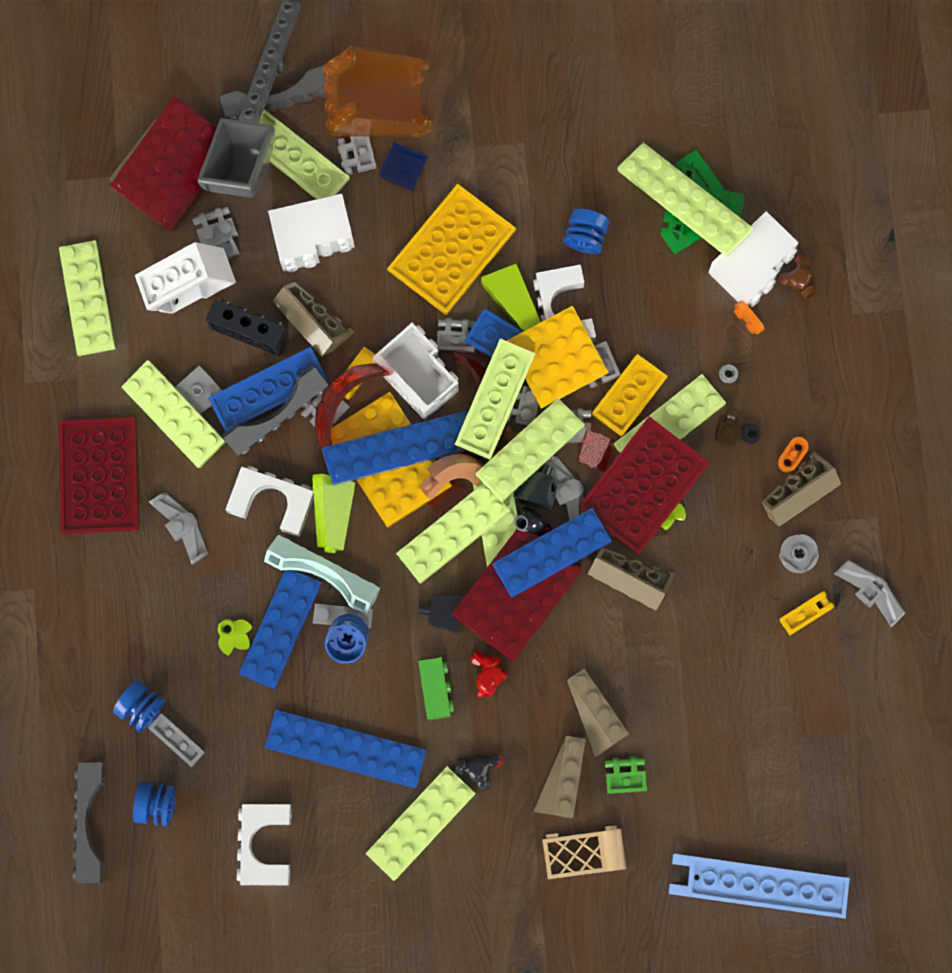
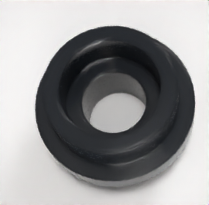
[742,425,761,444]

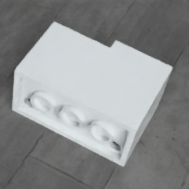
[268,194,354,272]
[708,212,798,307]
[135,242,236,314]
[372,323,459,421]

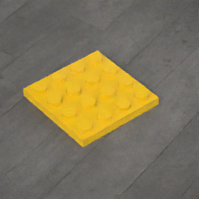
[507,306,609,409]

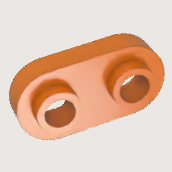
[734,300,764,334]
[778,437,809,472]

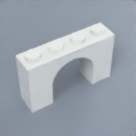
[533,265,596,342]
[226,466,314,537]
[237,804,291,885]

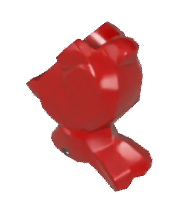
[471,651,508,697]

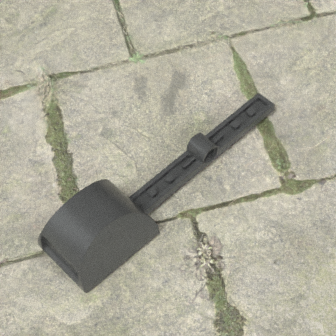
[198,0,301,198]

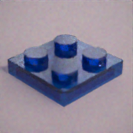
[379,142,428,191]

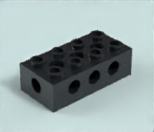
[205,299,288,356]

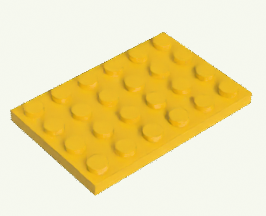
[387,184,516,315]
[327,392,452,528]

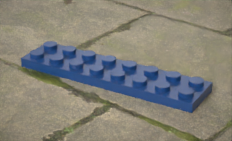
[322,410,468,486]
[265,710,426,788]

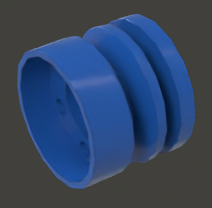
[563,209,610,254]
[325,614,369,663]
[113,680,165,733]
[133,781,176,827]

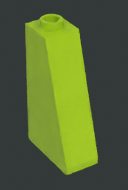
[481,264,541,332]
[312,474,355,554]

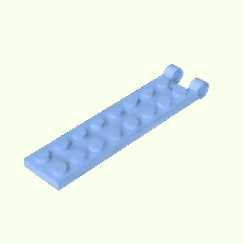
[669,854,849,918]

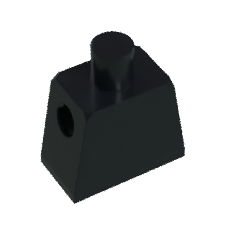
[513,464,558,512]
[418,595,464,634]

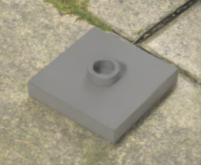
[175,366,222,415]

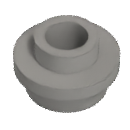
[719,364,738,383]

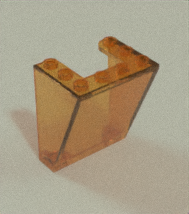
[323,45,433,137]

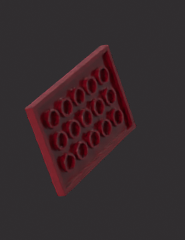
[109,96,217,232]
[578,416,710,554]
[59,417,139,535]
[451,529,582,662]

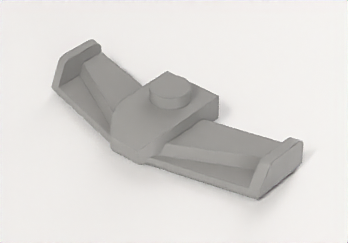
[544,456,584,521]
[149,493,208,565]
[834,560,905,628]

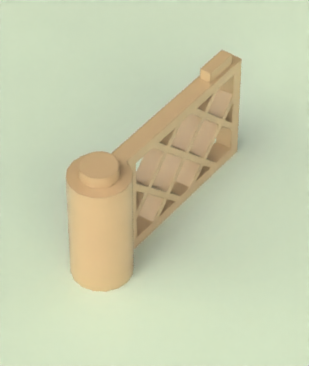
[543,825,627,879]

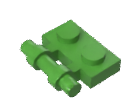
[605,756,647,794]

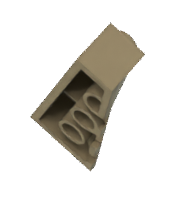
[273,282,354,357]
[762,451,841,526]
[588,548,675,610]
[567,669,629,757]
[533,736,586,818]

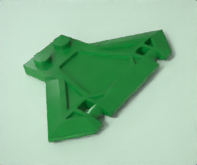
[661,150,745,255]

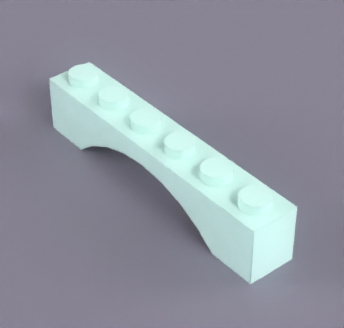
[264,535,380,615]

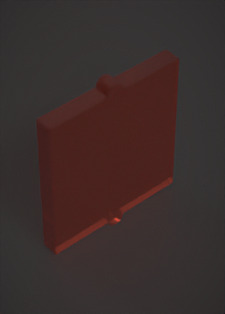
[577,430,615,472]
[426,480,471,515]

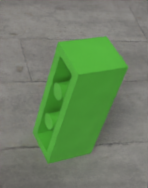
[418,657,454,720]

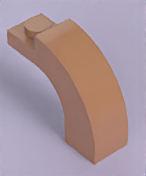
[420,454,484,500]

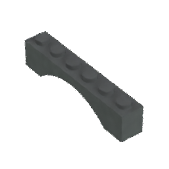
[219,65,334,120]
[222,364,328,455]
[73,762,105,883]

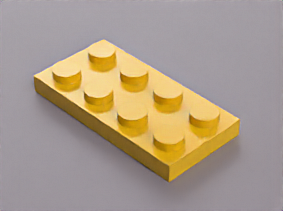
[592,354,668,437]

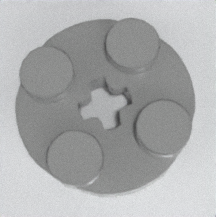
[779,534,819,574]

